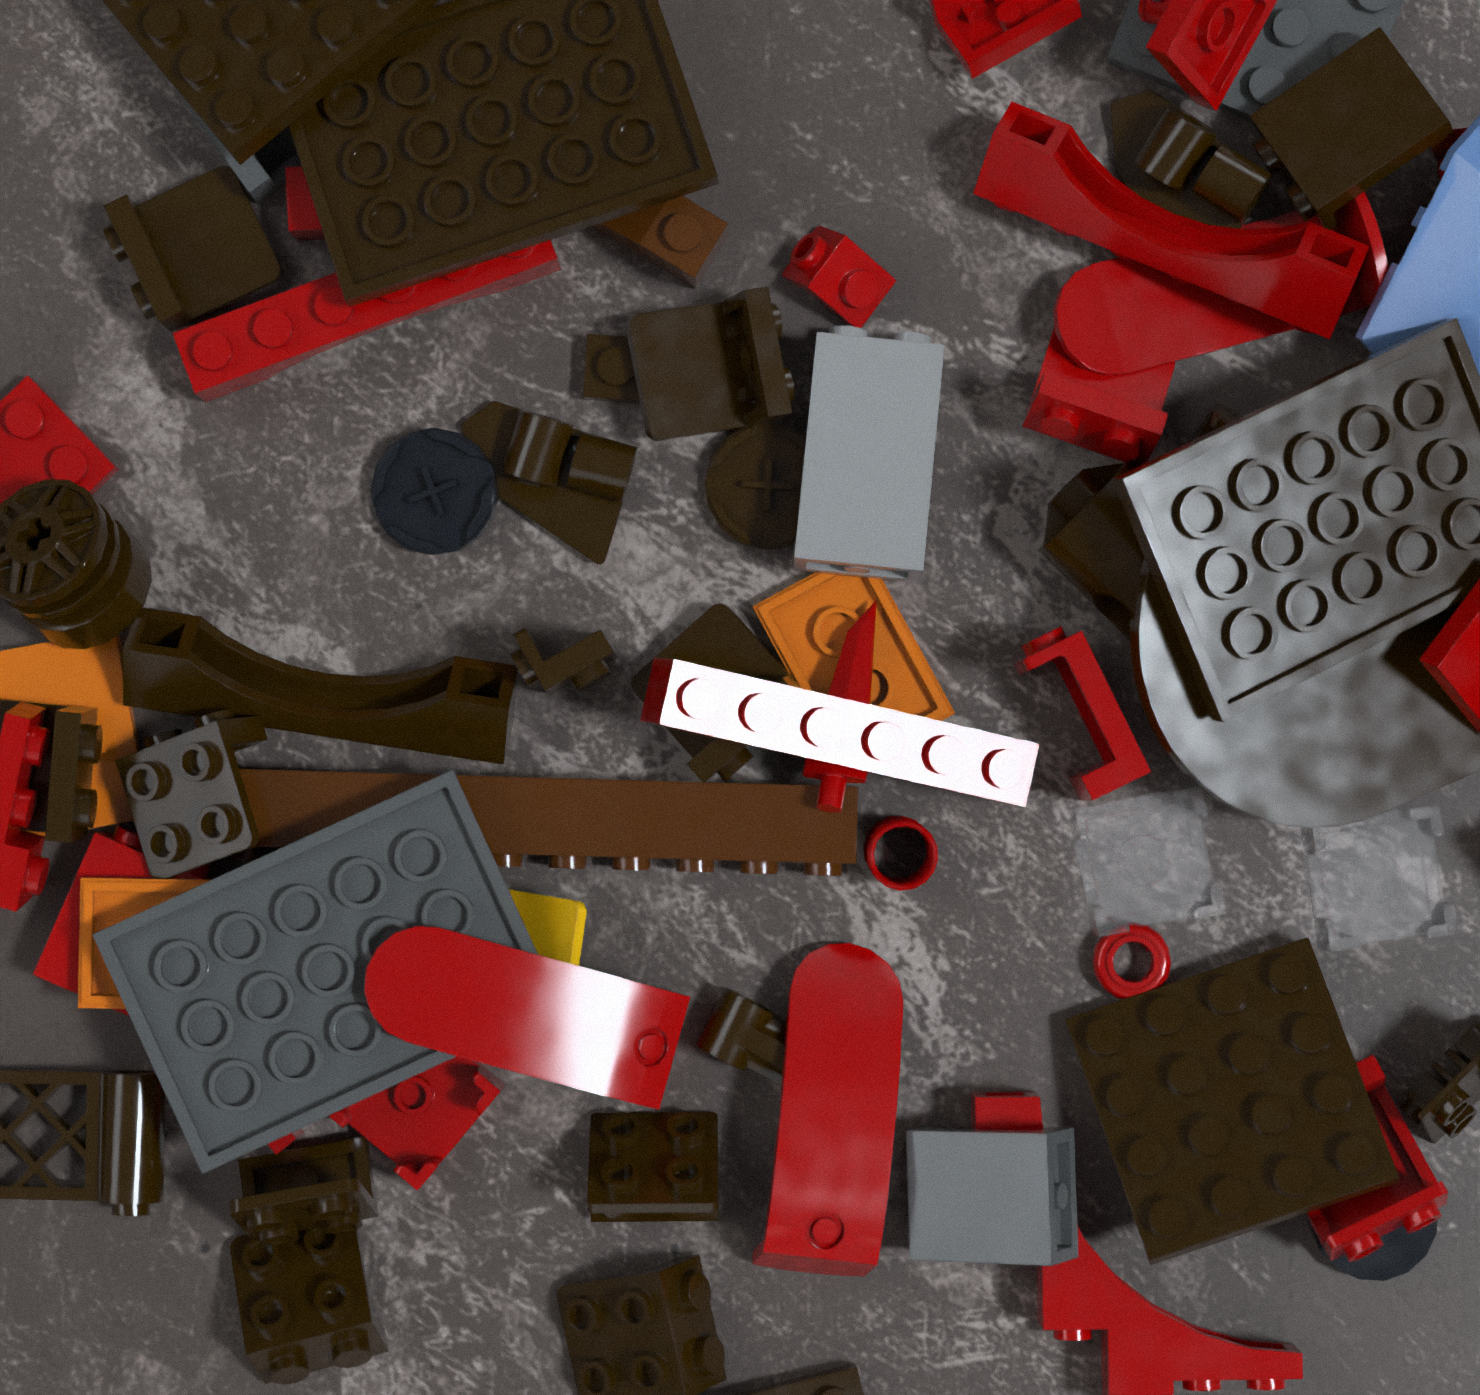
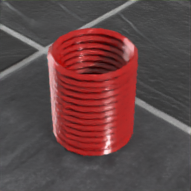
[863,815,938,891]

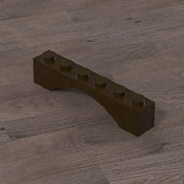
[123,607,518,765]

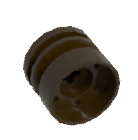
[0,479,152,649]

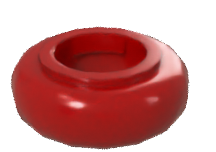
[1092,921,1171,999]

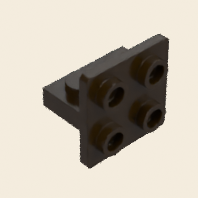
[587,1112,719,1222]

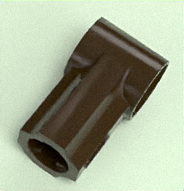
[695,987,786,1085]

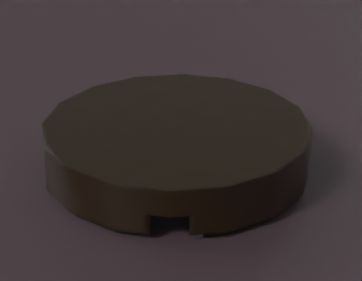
[705,423,806,550]

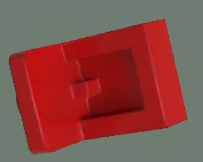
[782,226,897,328]

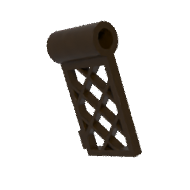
[0,1069,165,1216]

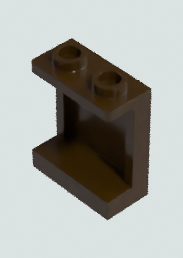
[1250,27,1457,230]

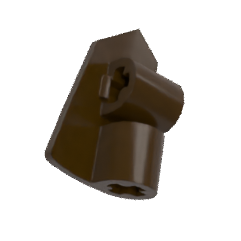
[1110,89,1272,229]
[461,401,638,564]

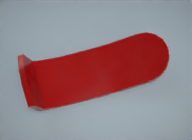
[1053,191,1389,375]
[364,926,690,1110]
[752,943,904,1277]

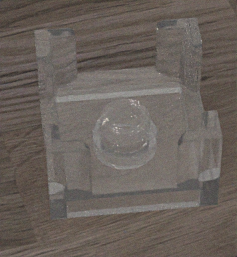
[1068,786,1226,937]
[1300,805,1459,952]

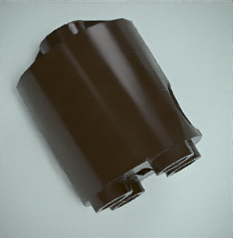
[1038,460,1145,641]

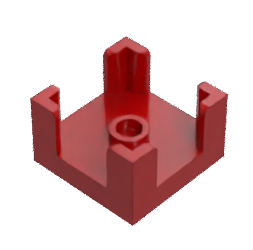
[328,1056,506,1191]

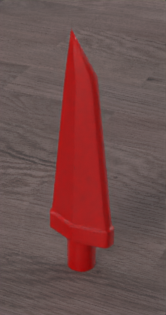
[803,600,877,813]

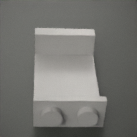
[792,326,945,583]

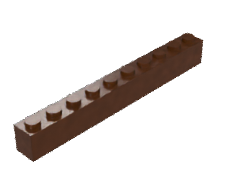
[228,769,858,876]

